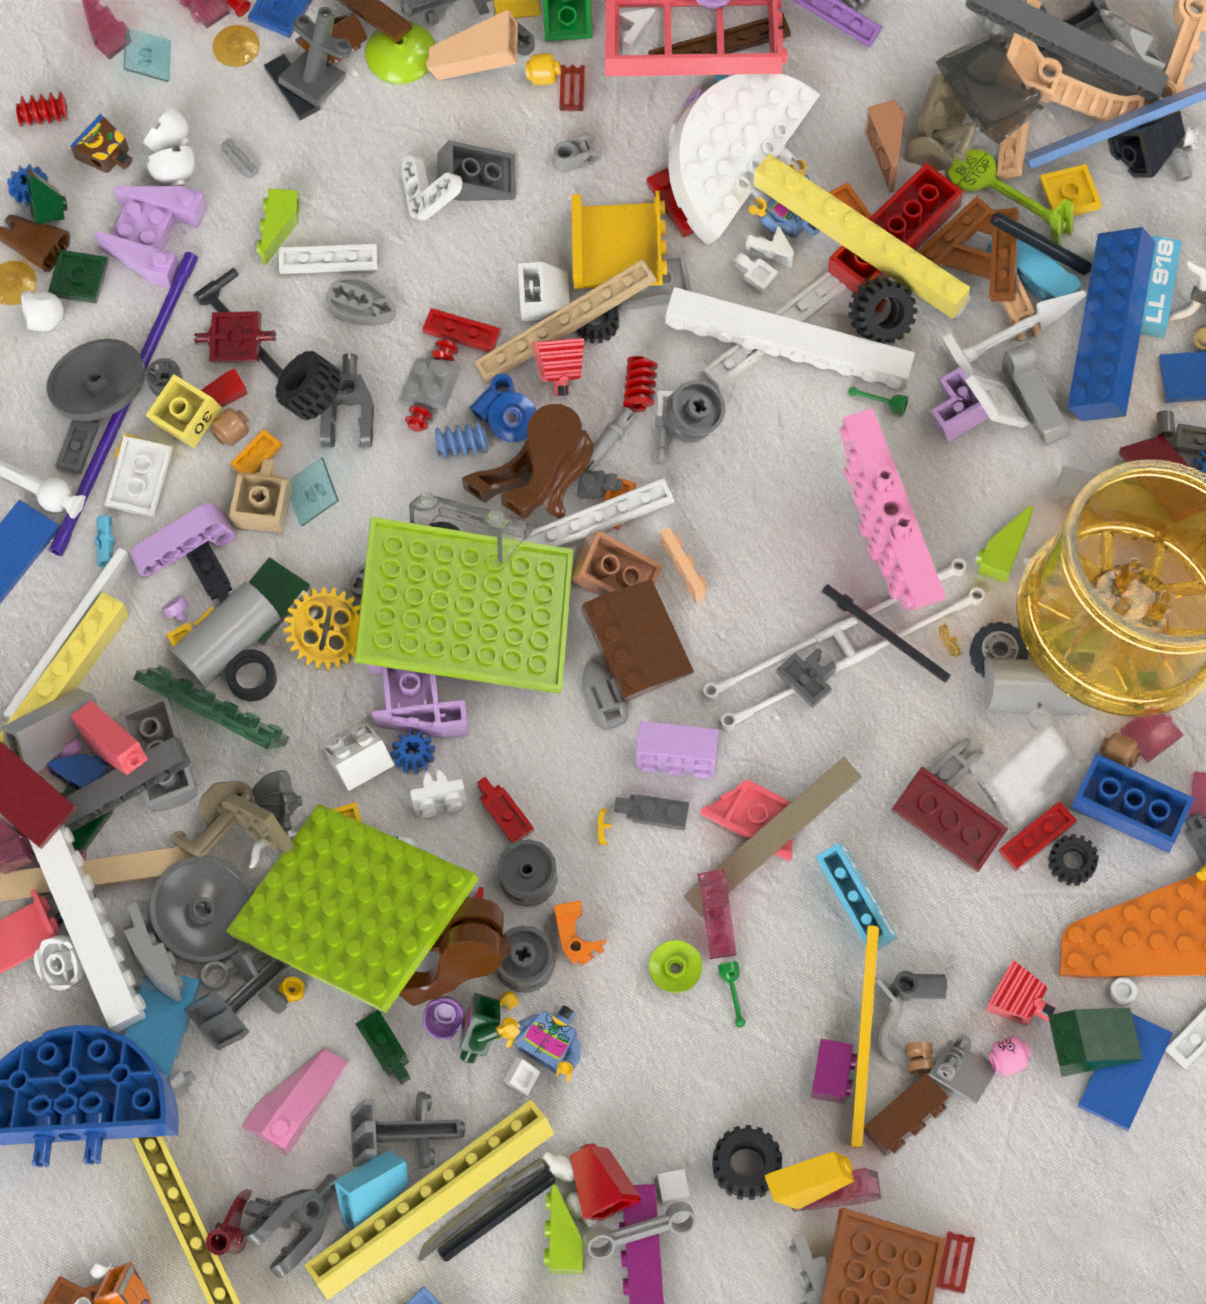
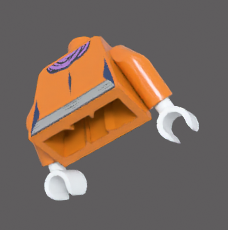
[75,1258,151,1304]

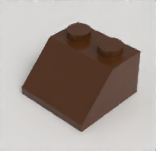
[295,13,368,64]

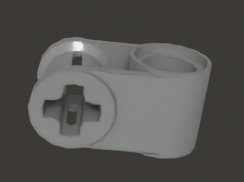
[553,133,601,172]

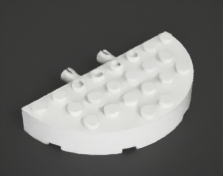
[669,74,820,245]

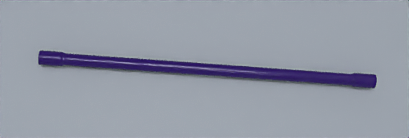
[49,252,198,556]

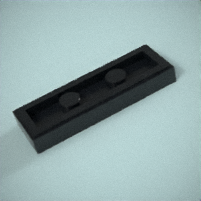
[264,54,321,121]

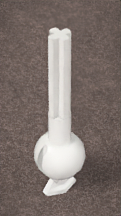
[0,459,86,519]

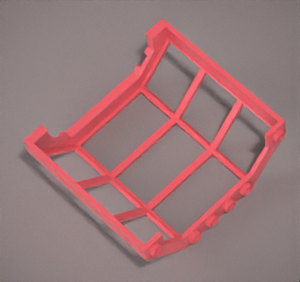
[605,0,787,76]

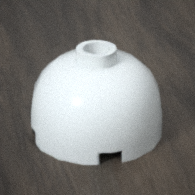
[143,106,189,153]
[145,146,196,186]
[34,934,86,991]

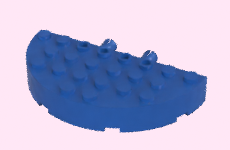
[0,1025,179,1167]

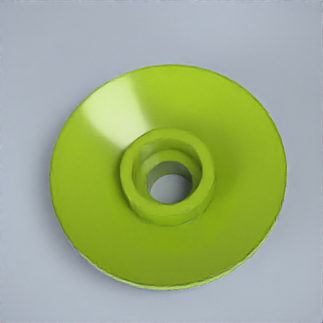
[649,940,703,993]

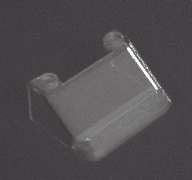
[409,493,532,563]
[962,702,1087,834]

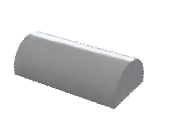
[169,581,281,689]
[984,658,1096,715]
[119,694,198,811]

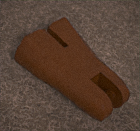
[0,214,71,272]

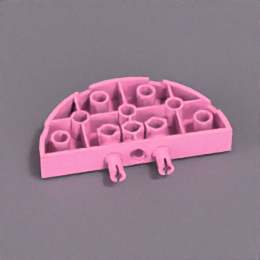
[839,408,946,611]

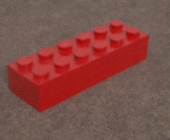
[828,163,964,293]

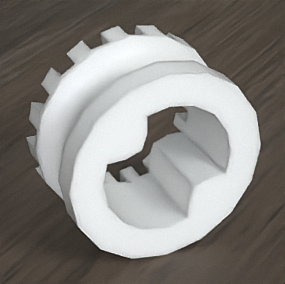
[1182,126,1199,149]

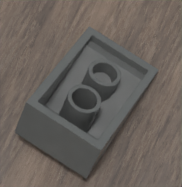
[437,140,516,201]

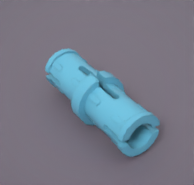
[95,515,115,568]

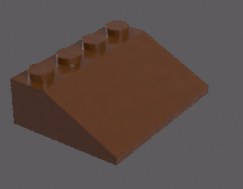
[581,579,694,702]

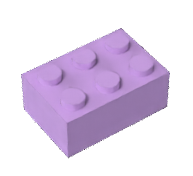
[636,721,719,779]

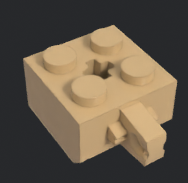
[229,459,293,534]

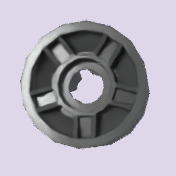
[146,358,183,396]

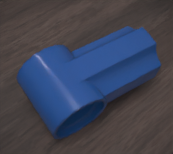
[469,374,515,423]

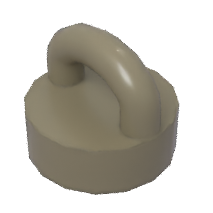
[1193,324,1206,351]

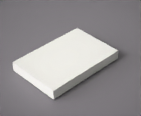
[966,375,1030,428]
[104,436,174,518]

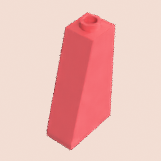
[70,700,148,775]

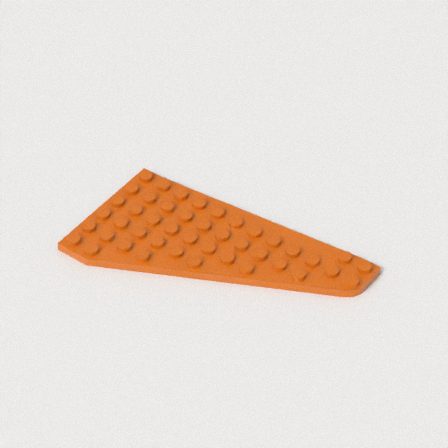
[1059,875,1206,979]

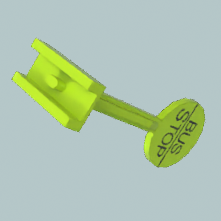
[948,149,1074,245]

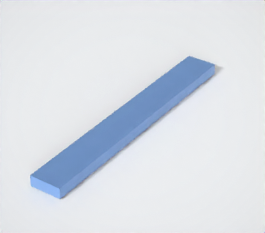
[1024,82,1206,169]

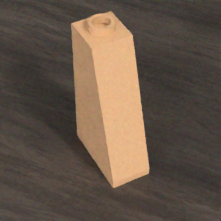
[426,10,518,80]

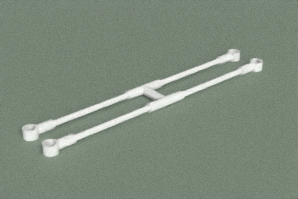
[703,558,985,731]

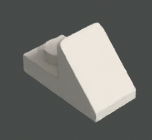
[619,8,656,55]
[745,226,794,268]

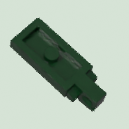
[356,1010,411,1085]

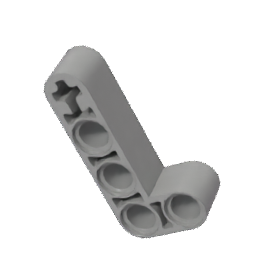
[1002,342,1069,446]

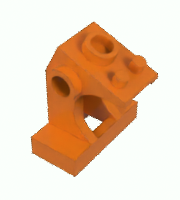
[554,900,606,966]

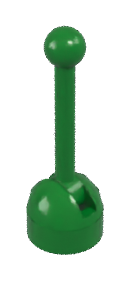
[848,386,909,416]
[717,961,746,1028]

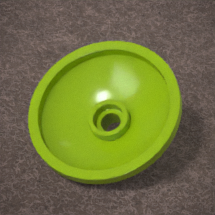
[365,21,435,84]

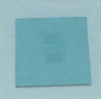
[124,27,171,82]
[290,457,339,526]

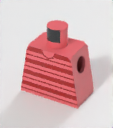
[532,338,584,396]
[986,960,1056,1025]

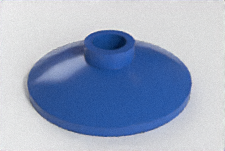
[488,392,536,442]

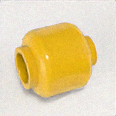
[526,53,561,86]

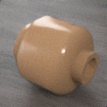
[211,408,249,445]
[1099,733,1141,769]

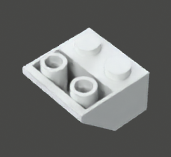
[518,262,570,321]
[322,723,395,791]

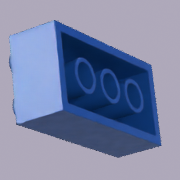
[1071,754,1195,853]

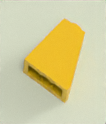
[765,1151,855,1210]

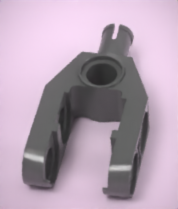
[320,353,374,447]
[243,1174,337,1278]

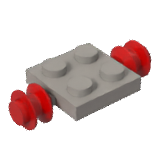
[399,339,462,432]

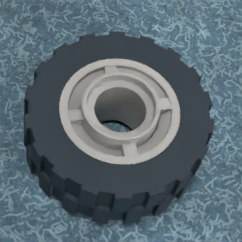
[969,621,1029,678]

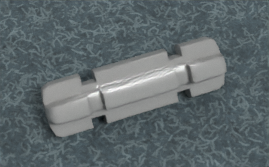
[221,139,258,178]
[653,416,669,464]

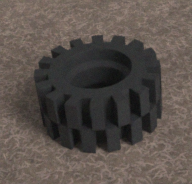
[577,306,619,343]
[1048,834,1099,886]

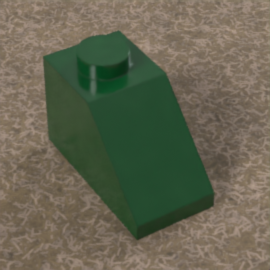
[26,169,67,224]

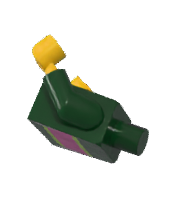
[460,991,520,1063]

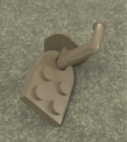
[905,74,976,170]
[171,781,294,857]

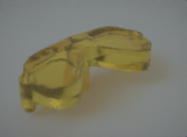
[938,623,963,657]

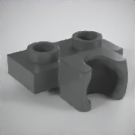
[776,649,836,708]

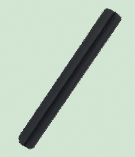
[990,211,1092,275]
[437,1170,556,1262]

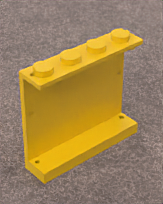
[571,191,667,289]

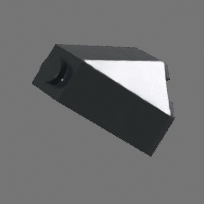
[1108,111,1185,178]

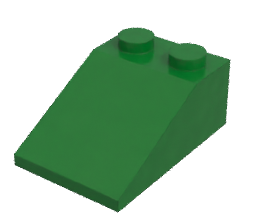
[543,0,592,41]

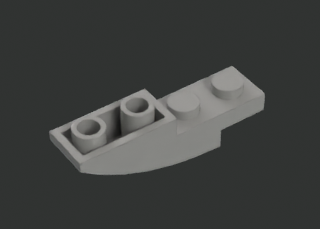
[124,902,184,1002]
[789,1233,827,1304]

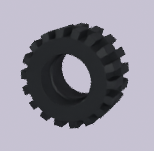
[848,277,917,344]
[275,351,341,420]
[712,1125,782,1200]

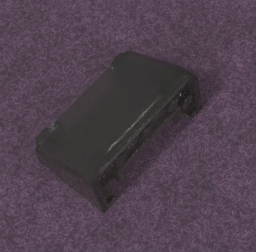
[936,32,1044,144]

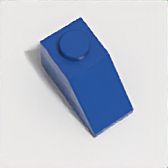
[46,753,109,789]

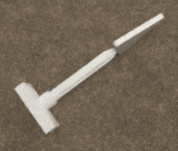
[942,290,1086,377]

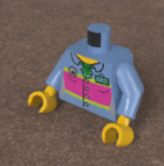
[749,159,820,238]
[497,1005,580,1082]

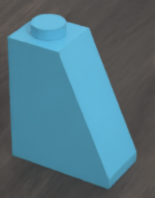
[334,1150,409,1231]

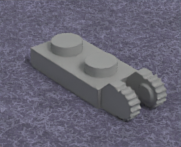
[929,737,984,788]

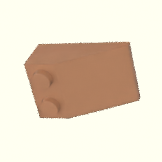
[865,99,906,193]
[571,530,663,596]

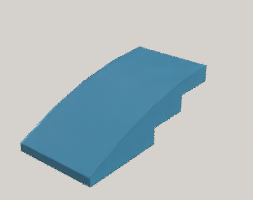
[124,973,201,1080]

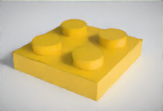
[1039,164,1102,216]

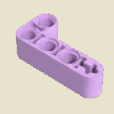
[130,503,236,577]

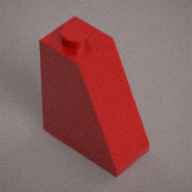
[570,1143,641,1221]

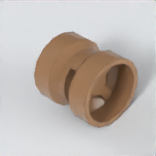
[905,1041,935,1075]

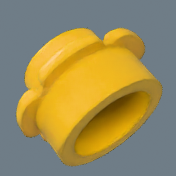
[278,977,305,1003]

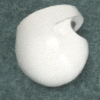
[21,290,64,331]

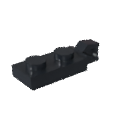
[186,541,232,603]

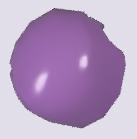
[423,996,465,1040]

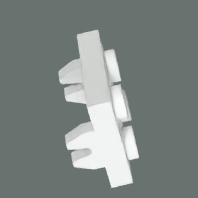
[410,770,468,818]

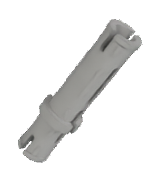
[584,407,637,471]

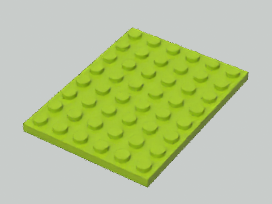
[354,517,574,694]
[226,803,479,1013]

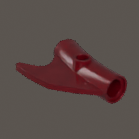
[206,1189,252,1255]

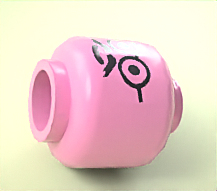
[988,1036,1031,1076]

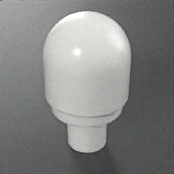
[542,1152,575,1182]
[565,1192,597,1228]

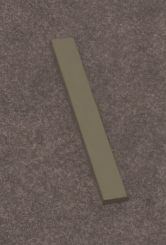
[684,757,862,917]

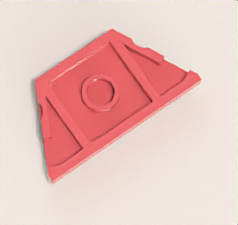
[700,779,793,862]

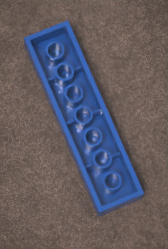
[1067,227,1156,421]

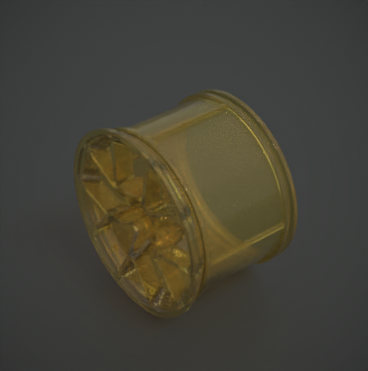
[1016,460,1206,717]

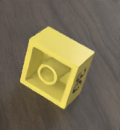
[145,375,222,449]

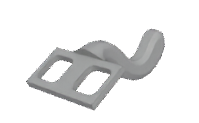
[875,976,907,1064]

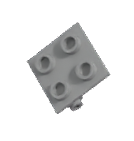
[928,1036,996,1104]

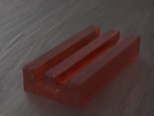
[559,65,585,111]
[936,1231,975,1294]

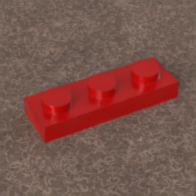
[646,168,694,238]
[422,308,501,353]
[999,801,1077,871]

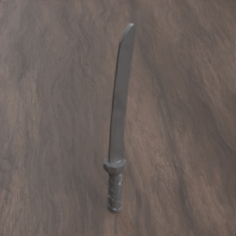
[418,1158,546,1261]

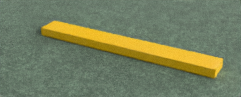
[850,925,879,1148]

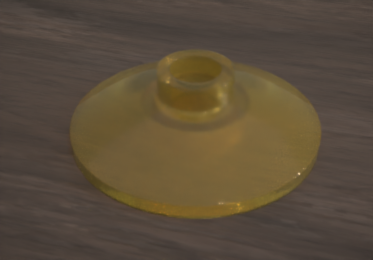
[212,25,260,67]
[0,261,37,305]

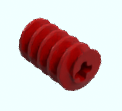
[16,91,69,127]
[623,356,658,412]

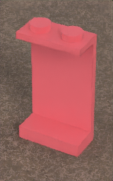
[0,889,61,974]

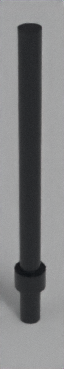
[822,584,952,683]

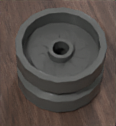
[662,380,725,442]
[498,839,558,907]
[497,926,555,993]

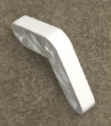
[401,155,462,221]

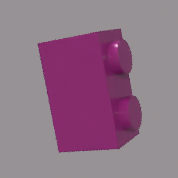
[811,1039,857,1104]

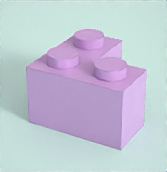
[931,367,989,443]

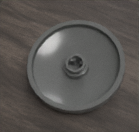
[47,339,145,421]
[148,856,254,964]

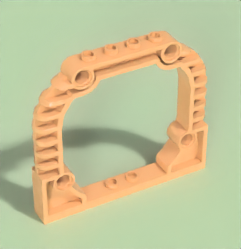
[995,0,1206,122]

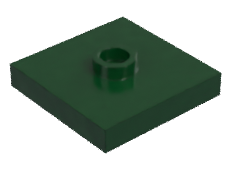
[48,249,109,304]

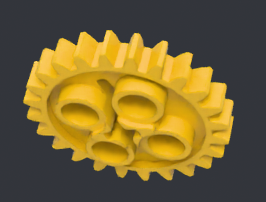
[283,586,360,671]

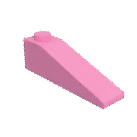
[242,1048,348,1155]

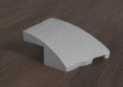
[1099,8,1166,71]

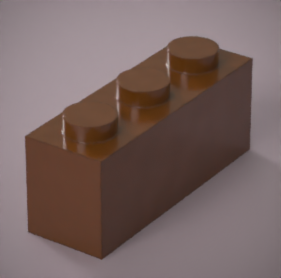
[863,1072,949,1156]

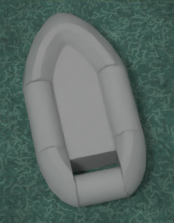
[582,660,628,729]

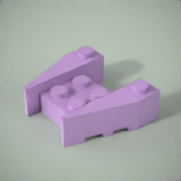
[94,186,207,288]
[367,664,470,738]

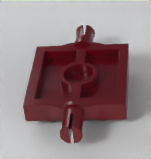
[194,311,276,363]

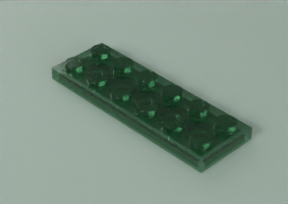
[133,666,289,750]

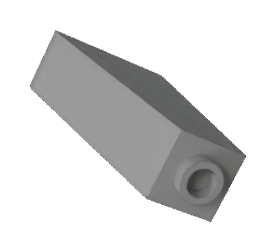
[2,688,97,773]

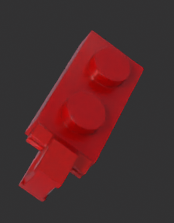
[477,776,534,844]

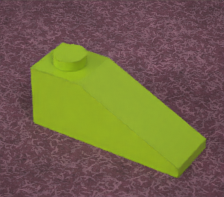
[975,506,1034,583]

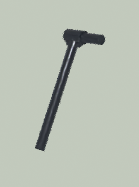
[193,268,283,379]

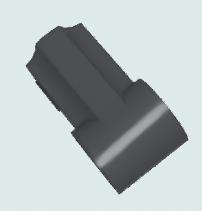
[891,971,947,1001]

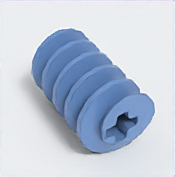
[435,422,488,459]

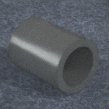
[1156,410,1175,438]

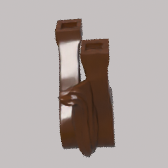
[462,404,594,520]
[399,897,511,1006]

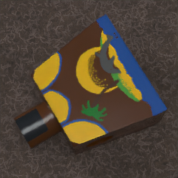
[70,114,132,173]

